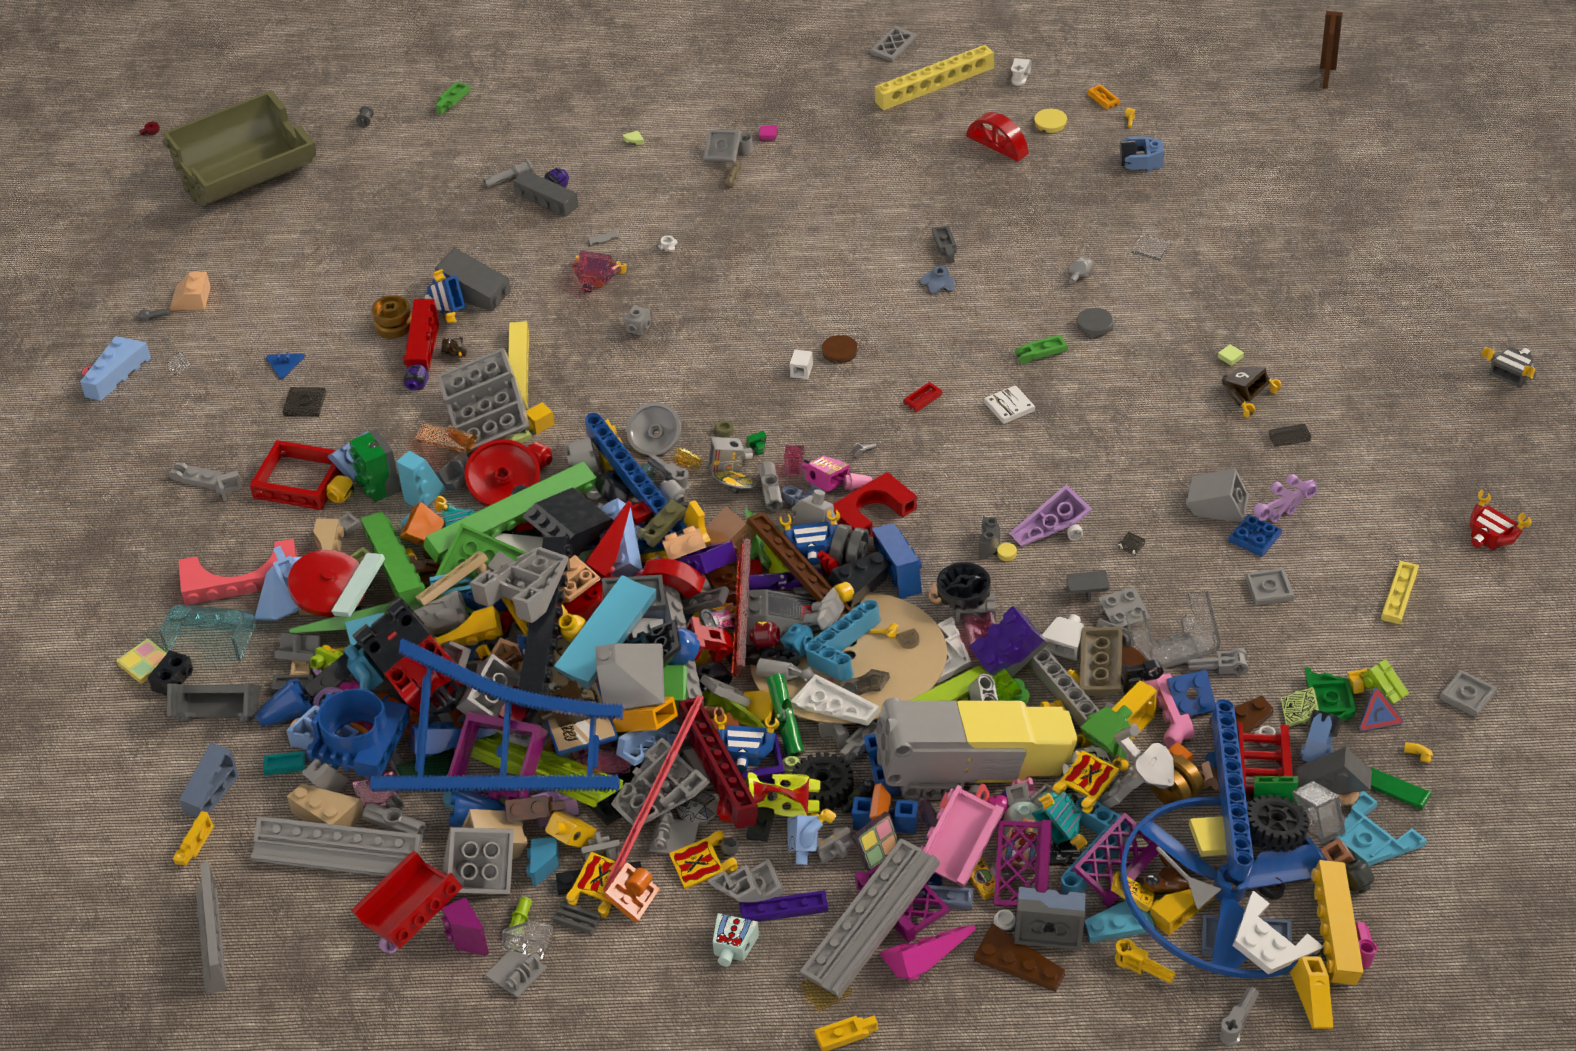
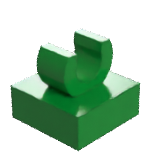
[745,430,767,455]

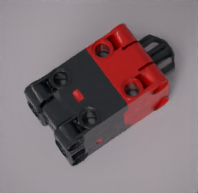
[352,596,463,715]

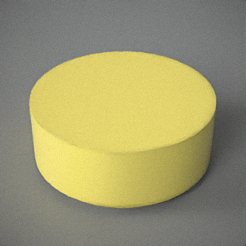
[997,543,1017,561]

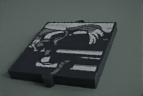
[1050,833,1082,866]

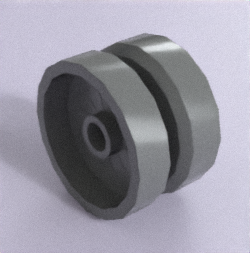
[830,524,869,567]

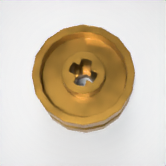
[371,295,411,339]
[1150,754,1204,810]

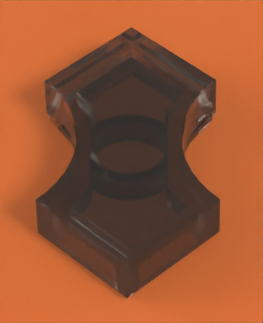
[839,669,890,696]

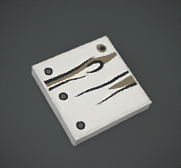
[984,385,1035,424]

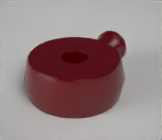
[139,121,160,135]

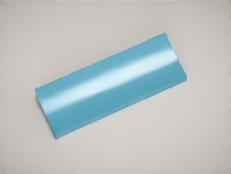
[554,575,656,690]

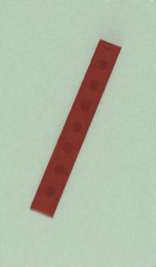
[732,538,751,678]

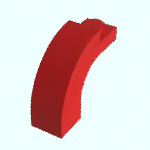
[636,558,706,598]

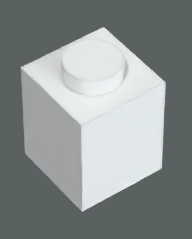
[790,350,813,379]

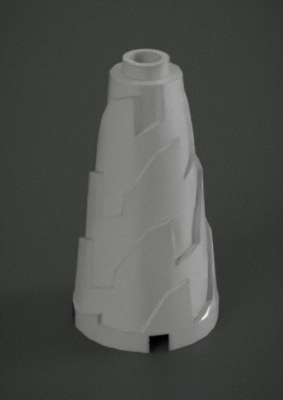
[414,590,469,635]

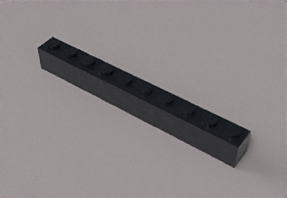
[518,536,573,709]

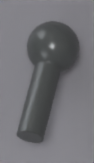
[138,308,170,322]

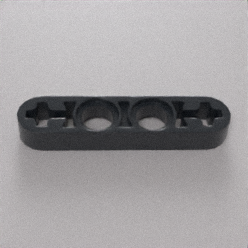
[726,644,800,667]

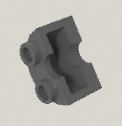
[979,516,1000,560]

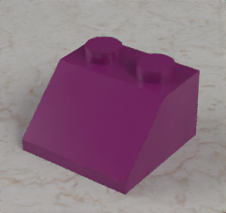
[441,897,489,956]

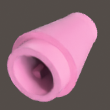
[843,473,872,491]

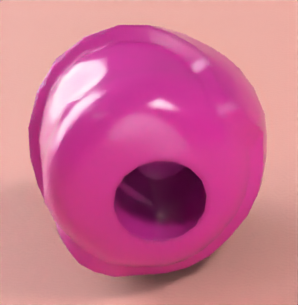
[987,795,1009,818]

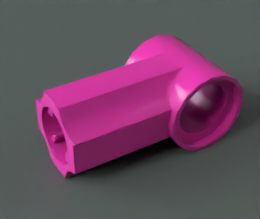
[1355,922,1377,969]

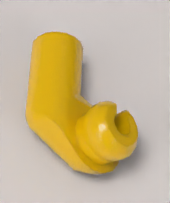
[1404,742,1433,763]

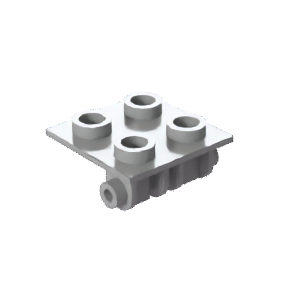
[1098,587,1151,627]
[649,811,699,854]
[485,946,547,997]

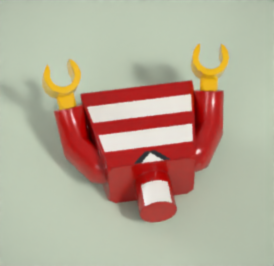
[1469,490,1532,550]

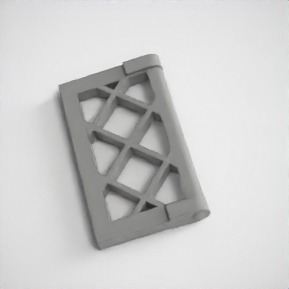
[869,25,917,62]

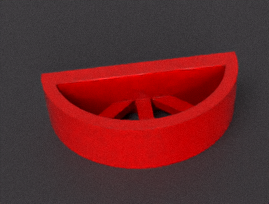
[967,112,1029,162]

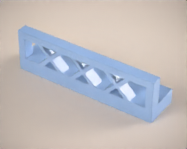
[616,716,687,766]

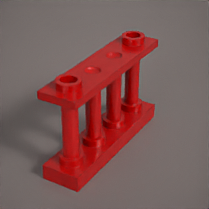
[1237,723,1293,796]

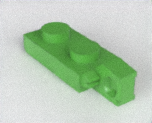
[436,81,471,114]

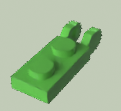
[1014,335,1068,364]

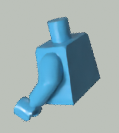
[343,644,384,691]

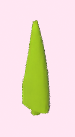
[702,690,768,732]

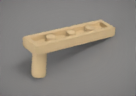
[415,551,489,606]

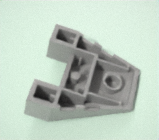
[470,547,568,623]

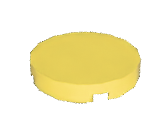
[1034,108,1067,133]

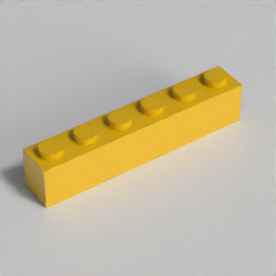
[1311,860,1363,985]

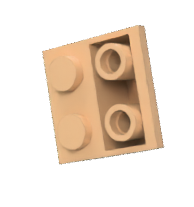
[564,555,600,603]

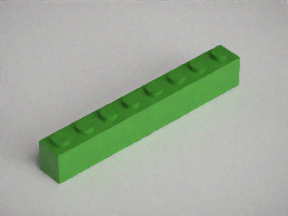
[361,511,425,607]

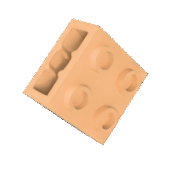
[662,525,706,559]

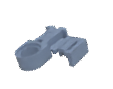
[781,484,826,505]

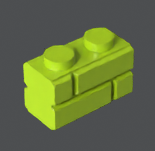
[1361,659,1409,705]

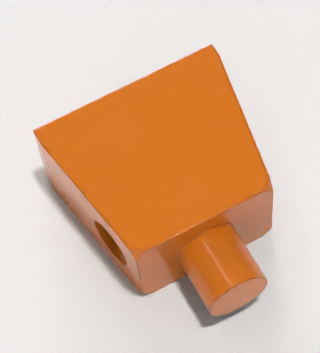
[399,502,444,546]

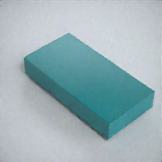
[263,751,306,776]

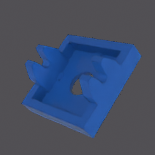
[1166,670,1215,716]

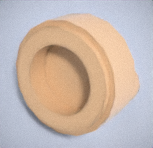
[929,582,941,604]
[1336,792,1359,807]

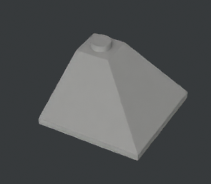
[596,644,665,710]
[442,827,514,894]

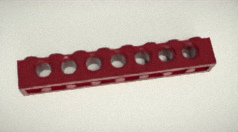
[678,698,758,829]

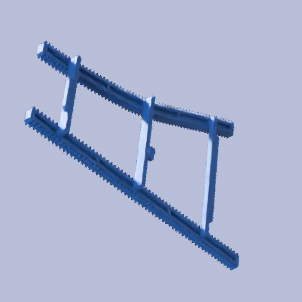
[370,638,624,792]

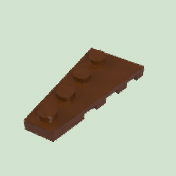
[974,923,1065,992]

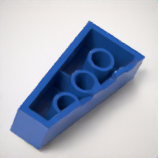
[872,523,922,599]

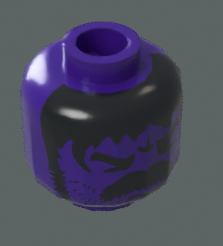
[544,167,569,188]
[403,365,429,391]

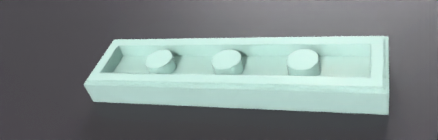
[332,553,385,617]

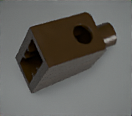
[539,680,590,727]

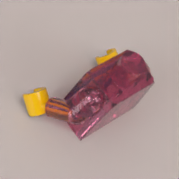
[572,250,627,293]

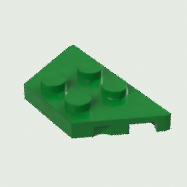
[1304,667,1356,722]

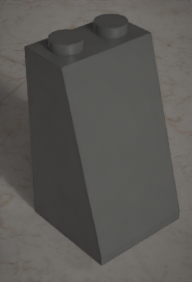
[435,247,511,311]

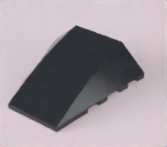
[623,619,681,669]

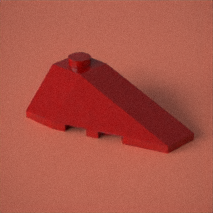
[584,501,632,580]

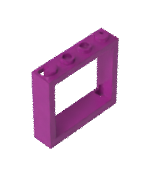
[447,712,548,801]

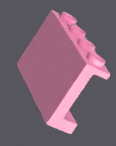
[920,785,1004,887]

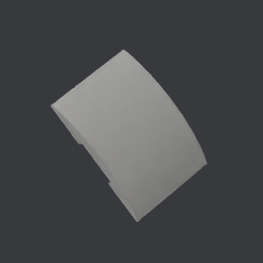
[437,347,529,454]

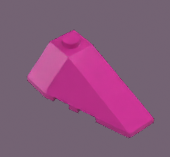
[879,925,976,981]

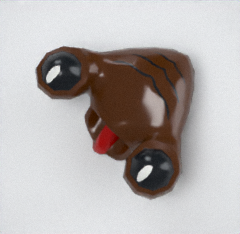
[1143,850,1192,895]

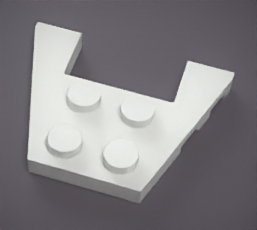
[937,617,971,684]
[1232,891,1323,975]

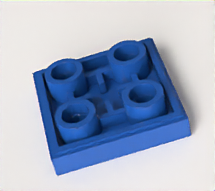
[1228,514,1282,557]

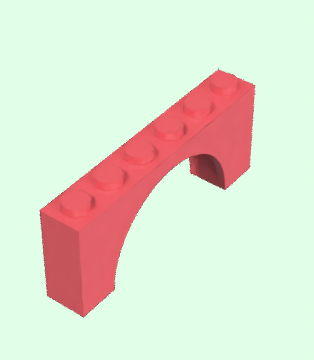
[179,539,297,605]

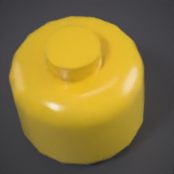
[834,582,854,603]

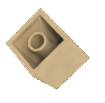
[462,809,527,859]

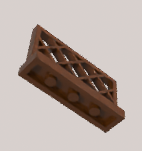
[1320,11,1343,89]

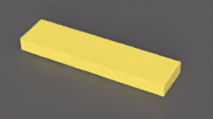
[1381,561,1419,625]

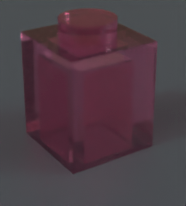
[784,445,805,475]

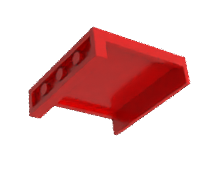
[351,850,463,949]

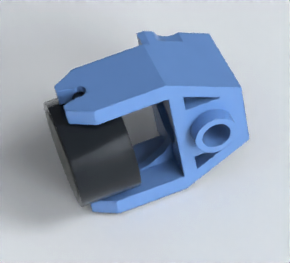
[1120,136,1164,173]
[1300,710,1342,764]

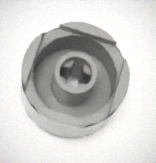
[565,437,600,474]

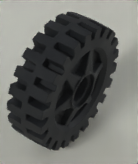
[792,752,854,811]
[1247,794,1309,852]

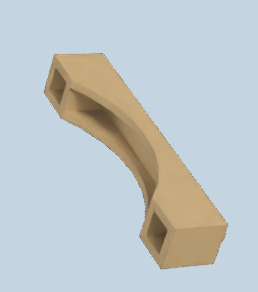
[299,519,344,615]

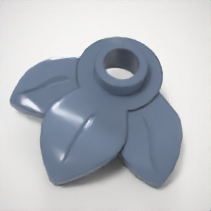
[920,266,955,295]

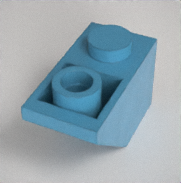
[527,838,559,886]

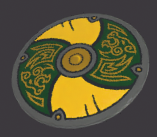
[712,470,756,494]

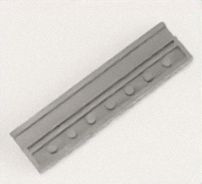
[250,816,423,877]
[799,838,940,998]

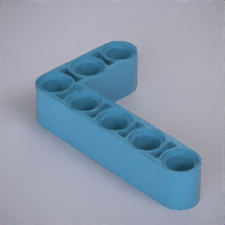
[804,600,881,681]
[1061,797,1130,895]

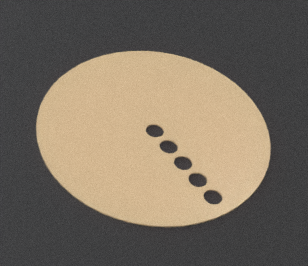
[750,592,947,724]

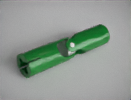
[766,674,805,757]

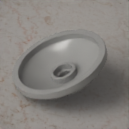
[626,402,681,456]

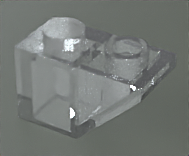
[502,920,553,959]

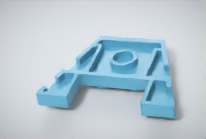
[1334,791,1427,866]

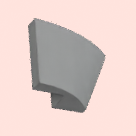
[707,859,785,902]

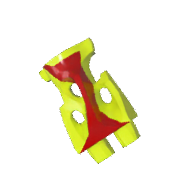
[745,772,820,817]

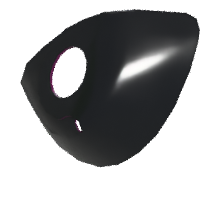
[594,469,629,503]

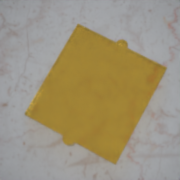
[800,980,852,1012]

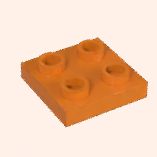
[602,862,659,923]

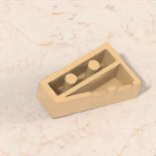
[287,784,364,827]

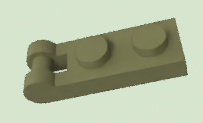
[636,499,687,547]

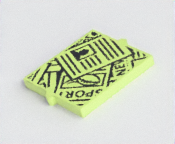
[1281,687,1319,727]

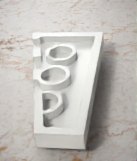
[791,674,880,726]

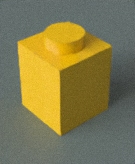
[527,402,555,435]

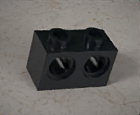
[148,650,194,696]

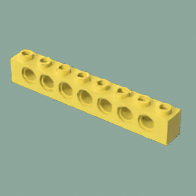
[875,45,994,111]

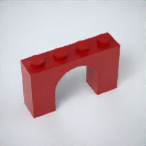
[833,472,917,538]

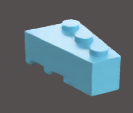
[396,451,446,507]

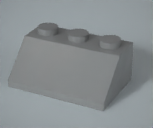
[456,654,521,717]

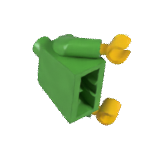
[1077,705,1132,771]

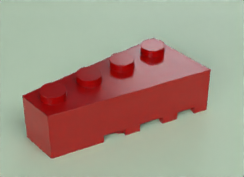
[403,299,440,373]

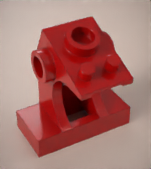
[685,617,734,663]

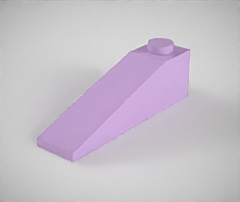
[1009,484,1092,547]

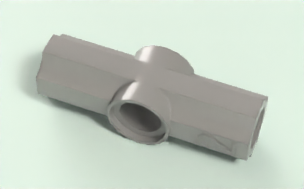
[758,461,783,512]
[362,803,426,835]

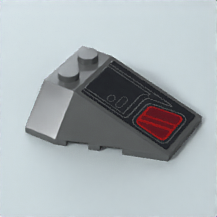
[746,589,827,646]

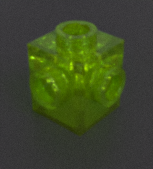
[992,668,1021,701]

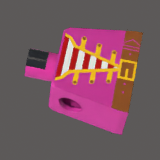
[802,456,850,492]

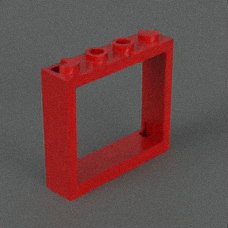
[250,440,343,510]

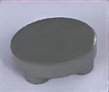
[1077,308,1113,339]

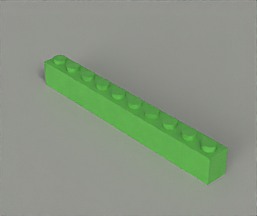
[423,461,596,564]

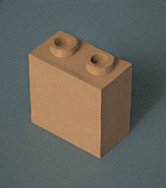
[705,506,757,556]

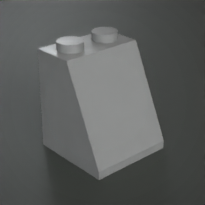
[1186,468,1249,523]

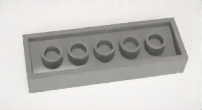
[196,861,227,995]

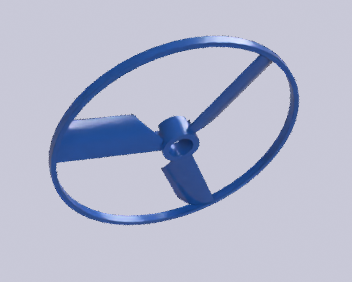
[1120,797,1327,978]

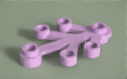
[1253,474,1318,522]

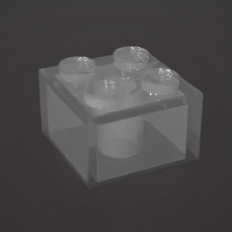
[1292,781,1346,843]

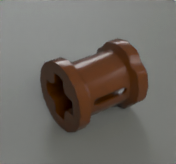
[497,646,523,666]

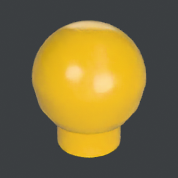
[559,614,587,643]

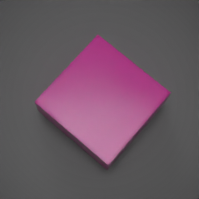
[759,125,777,140]

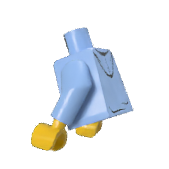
[787,809,836,865]

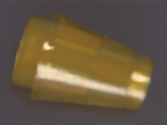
[674,447,703,468]

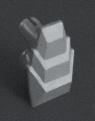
[804,587,845,630]

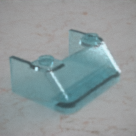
[159,605,256,661]

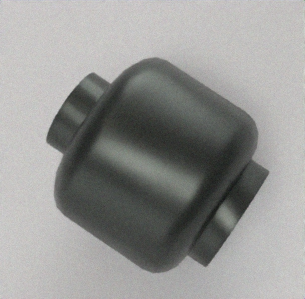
[1345,859,1375,894]

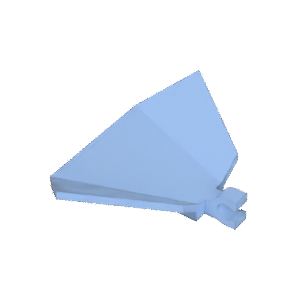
[254,546,302,621]

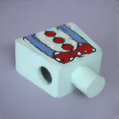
[713,913,759,967]

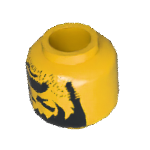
[326,476,354,503]

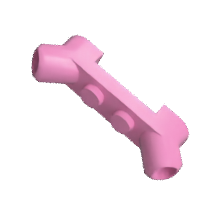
[1142,671,1194,748]

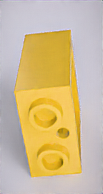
[1112,681,1157,741]

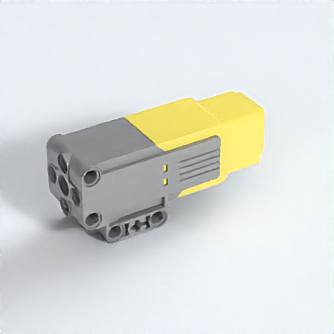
[875,698,1077,800]

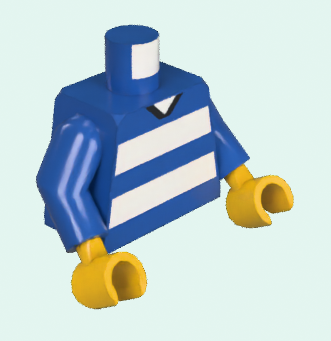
[425,269,465,324]
[780,510,840,565]
[714,713,779,773]

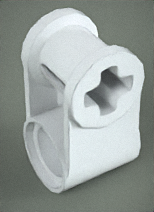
[1011,58,1031,86]

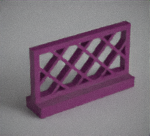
[1072,812,1162,908]
[994,820,1052,907]
[855,862,950,944]

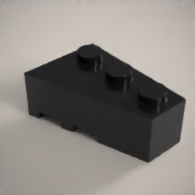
[828,552,890,609]

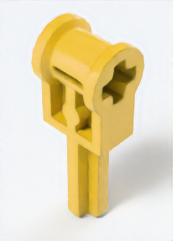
[1115,939,1176,983]

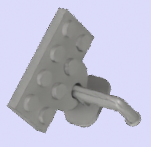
[1098,724,1174,808]

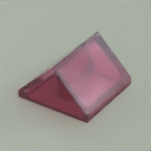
[352,770,401,810]

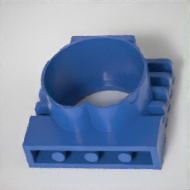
[306,688,411,778]

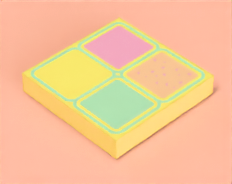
[116,639,167,684]

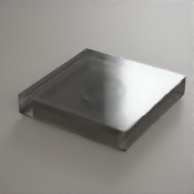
[283,387,326,417]

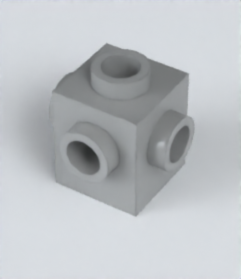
[624,305,651,336]

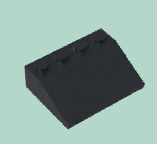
[522,487,613,559]

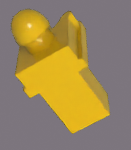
[1347,668,1367,694]

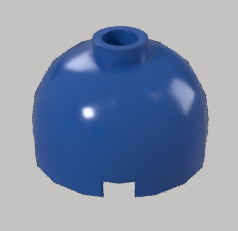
[668,628,700,666]

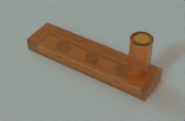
[415,423,477,453]

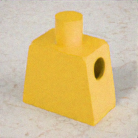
[545,811,597,847]

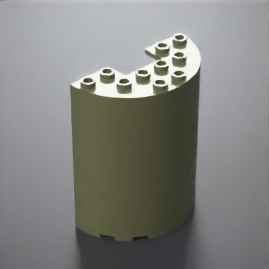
[163,90,316,206]

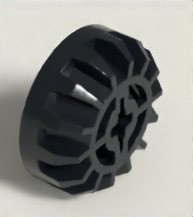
[937,562,991,611]

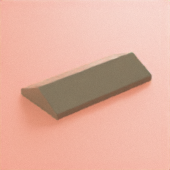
[1080,627,1123,698]

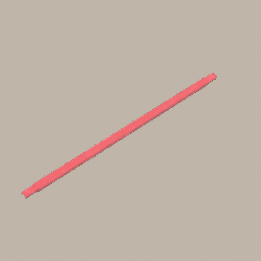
[603,695,704,891]

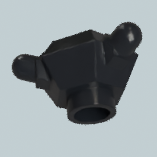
[841,779,875,814]

